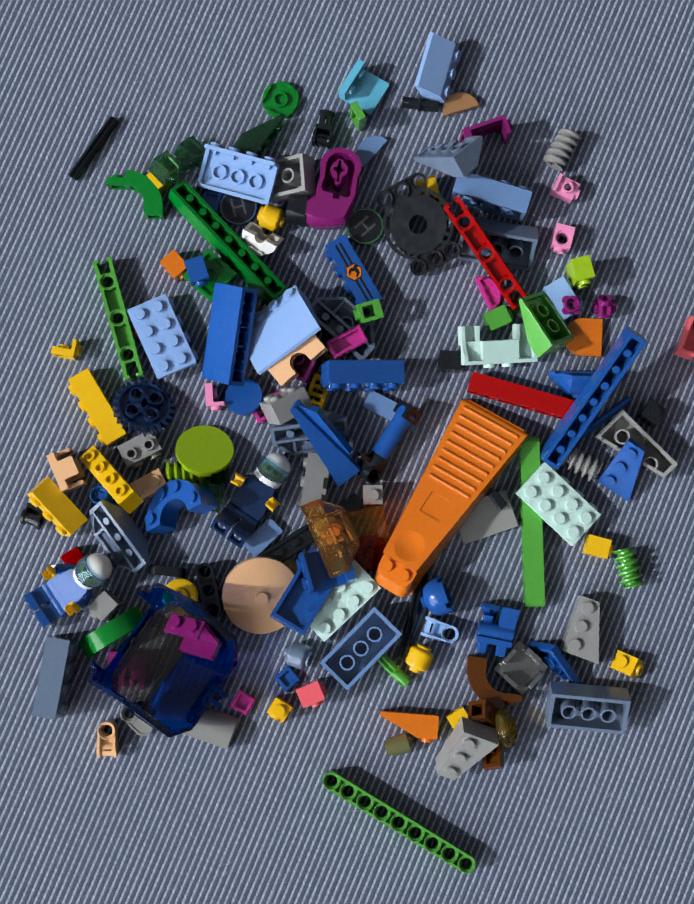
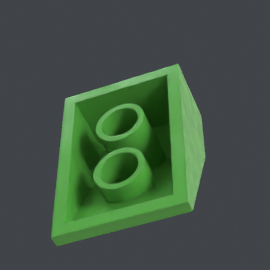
[519,291,575,358]

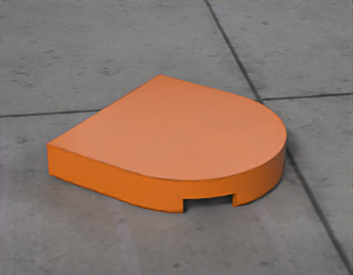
[566,318,603,357]

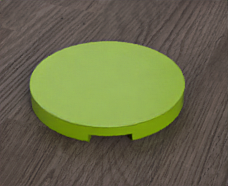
[175,425,234,477]

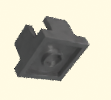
[493,640,548,695]

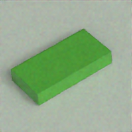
[350,101,366,131]

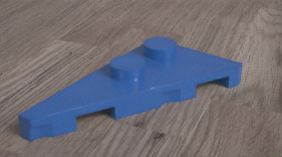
[527,641,583,684]

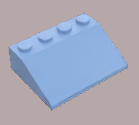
[248,284,321,375]

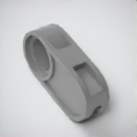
[120,703,154,736]

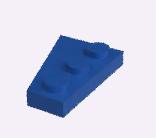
[597,438,646,502]

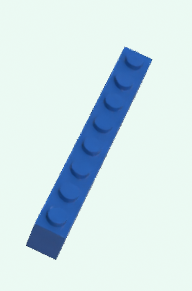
[540,326,647,470]

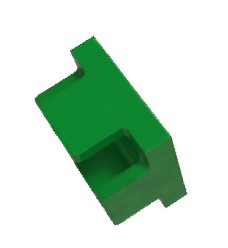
[183,248,237,302]

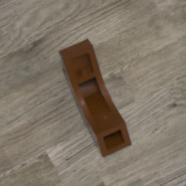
[465,655,522,708]
[468,699,508,771]

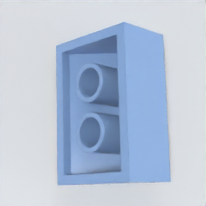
[415,32,461,104]

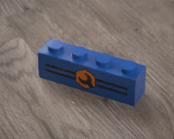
[324,234,383,313]

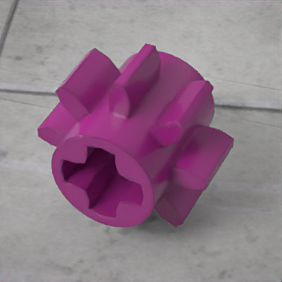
[592,295,617,318]

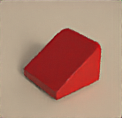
[60,546,85,565]

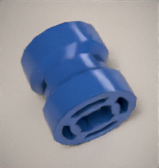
[89,485,115,504]

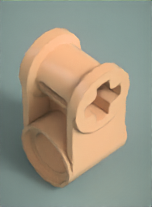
[96,719,119,758]

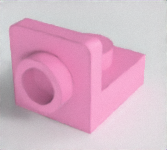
[205,383,226,411]

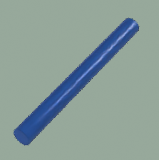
[577,396,631,443]

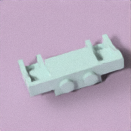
[458,323,538,368]

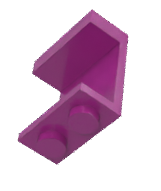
[459,115,513,144]
[164,613,222,661]

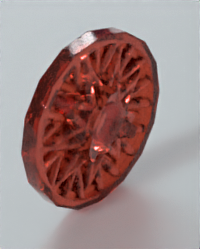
[354,535,387,571]

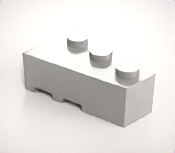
[297,452,329,514]
[559,595,600,664]

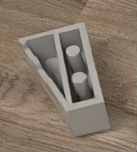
[435,717,499,780]

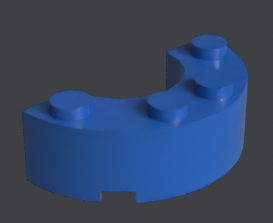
[145,479,218,535]

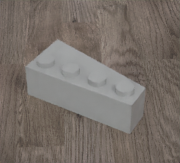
[594,409,678,478]

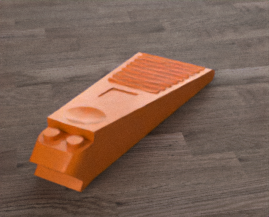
[374,398,529,597]

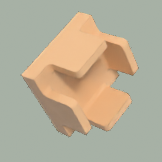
[46,447,87,494]

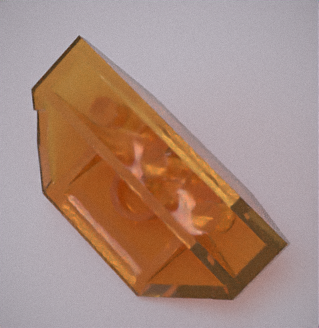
[300,499,360,579]

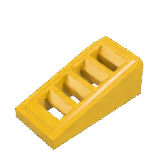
[307,373,328,410]

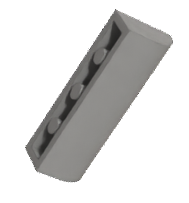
[153,692,239,749]

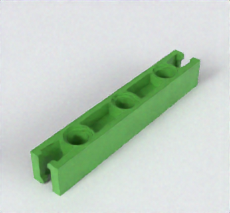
[92,256,146,382]

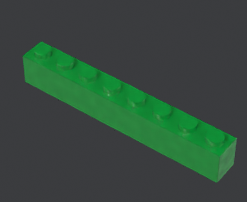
[168,179,288,306]

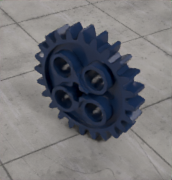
[112,378,176,437]

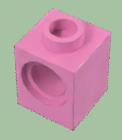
[549,223,576,254]

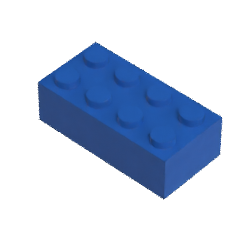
[320,360,405,392]

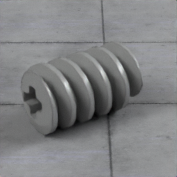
[543,129,581,171]
[561,447,604,482]

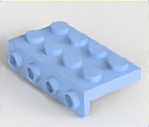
[196,142,280,205]
[127,293,199,380]

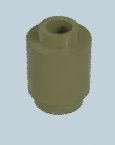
[384,733,414,757]

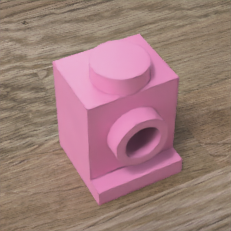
[549,173,581,204]

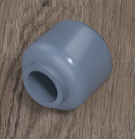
[284,642,314,670]

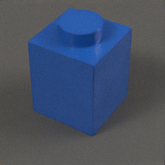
[184,255,211,287]

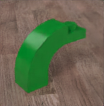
[106,170,165,220]
[78,606,147,659]

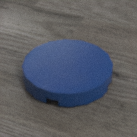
[225,379,263,416]

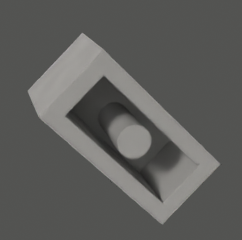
[88,591,123,622]

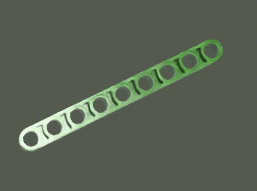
[518,436,545,607]
[323,770,476,873]

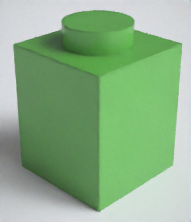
[482,304,513,334]

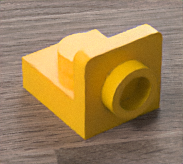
[51,339,82,361]

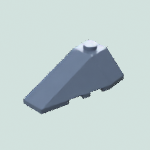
[413,136,483,178]

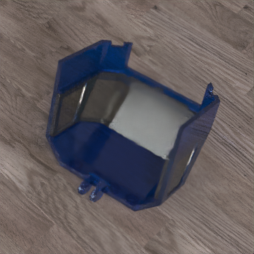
[88,583,238,738]

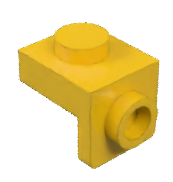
[610,650,644,679]

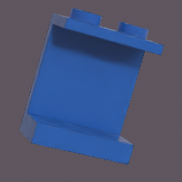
[296,541,356,594]

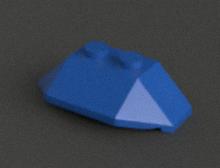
[548,371,627,399]

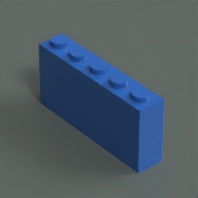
[201,282,258,386]

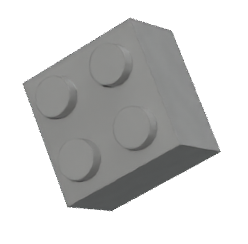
[259,384,313,425]

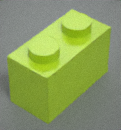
[565,255,595,290]

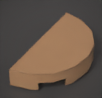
[442,92,479,117]

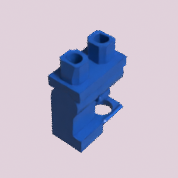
[475,602,520,658]

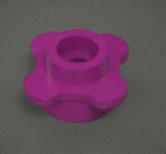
[562,296,581,315]

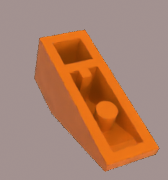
[380,710,439,743]

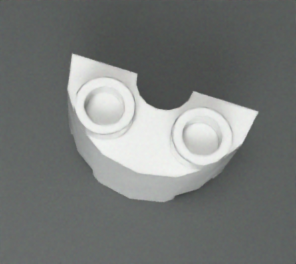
[242,222,284,256]

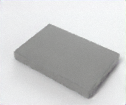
[458,490,518,545]

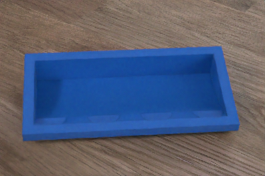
[270,549,333,635]

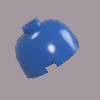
[420,575,454,616]

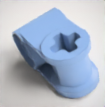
[420,616,459,643]

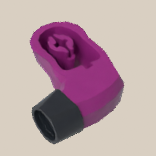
[286,148,362,230]

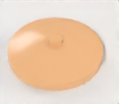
[222,556,294,634]

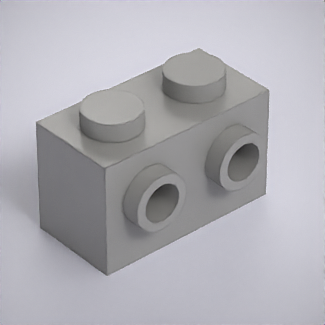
[117,432,164,469]

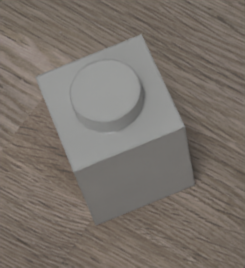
[363,483,383,505]

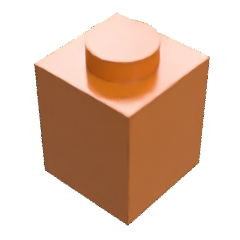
[160,249,187,282]

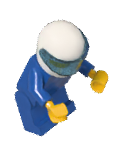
[23,552,112,630]

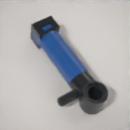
[357,400,423,484]

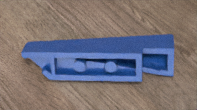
[290,399,361,486]

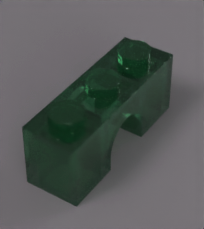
[148,136,206,186]

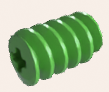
[612,547,644,589]

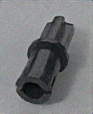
[401,96,439,112]

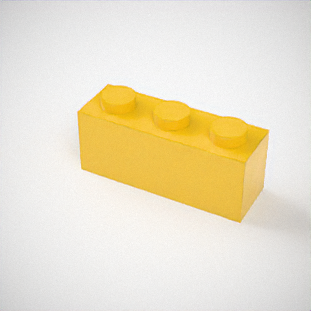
[27,477,88,537]

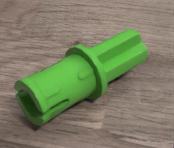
[377,653,411,688]

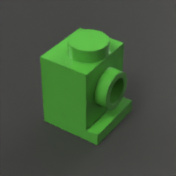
[353,299,384,324]

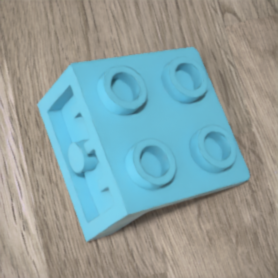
[339,59,389,116]

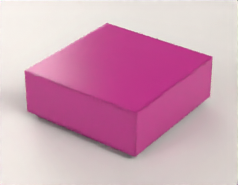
[230,689,256,716]

